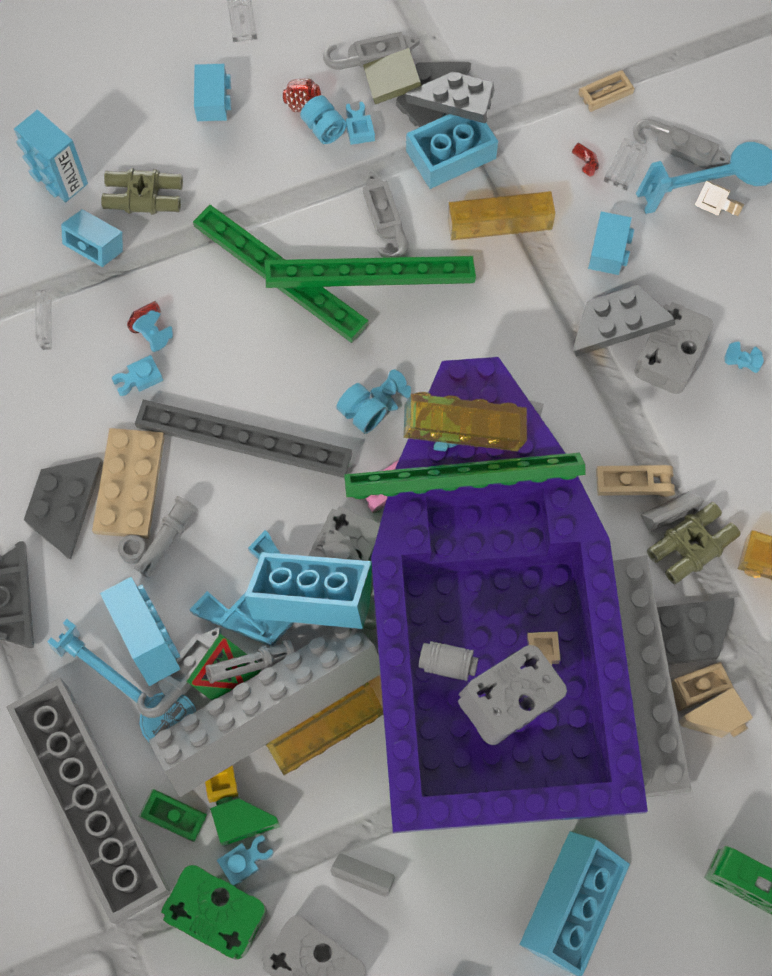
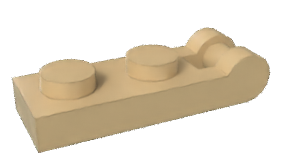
[596,465,675,497]

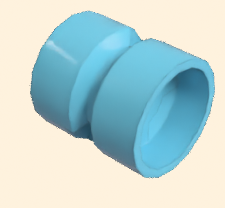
[300,95,347,144]
[336,383,388,434]

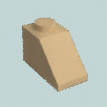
[679,688,753,738]

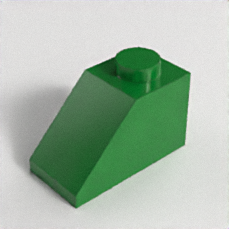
[210,796,281,847]

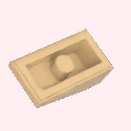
[671,662,734,711]

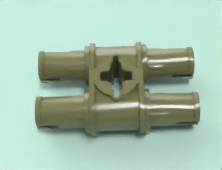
[101,168,183,215]
[647,502,741,585]

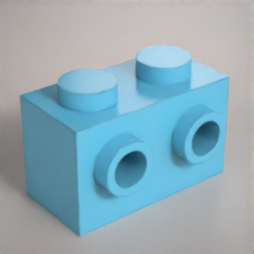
[194,64,232,121]
[61,209,123,267]
[588,211,634,275]

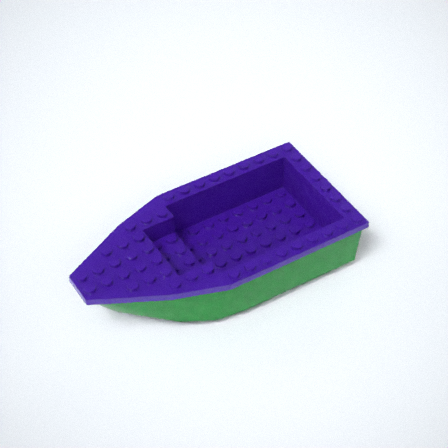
[371,357,648,834]

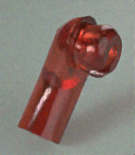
[572,142,600,177]
[127,301,161,334]

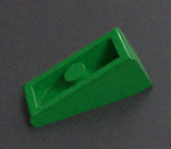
[138,789,207,842]

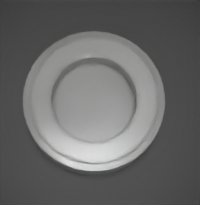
[118,534,147,564]

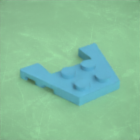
[190,530,295,647]

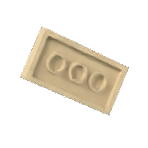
[92,428,165,539]

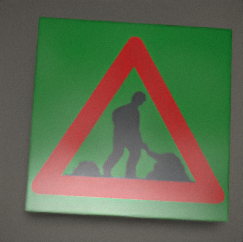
[186,634,262,701]

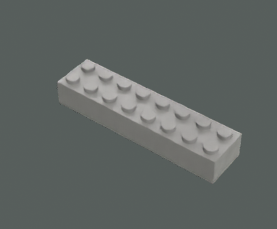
[613,555,691,798]
[148,626,380,797]
[6,678,171,925]

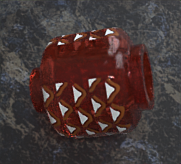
[283,78,321,112]

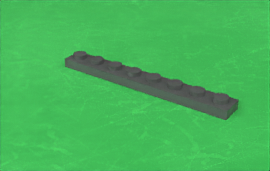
[135,399,352,478]

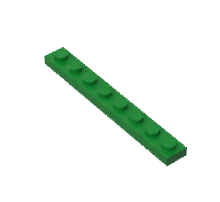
[193,204,369,343]
[264,256,476,288]
[344,452,586,499]

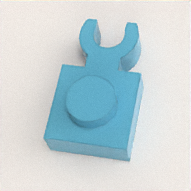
[346,102,375,145]
[112,355,163,396]
[217,835,274,886]

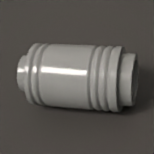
[419,641,479,681]

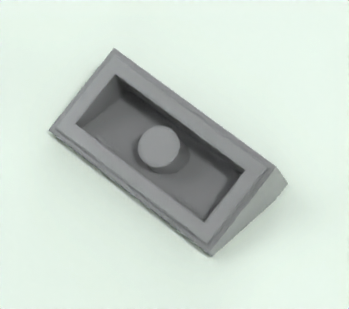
[641,493,704,532]
[330,854,394,897]

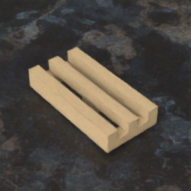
[578,70,635,112]

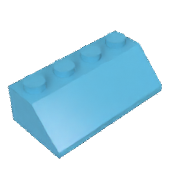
[245,552,372,629]
[519,831,630,976]

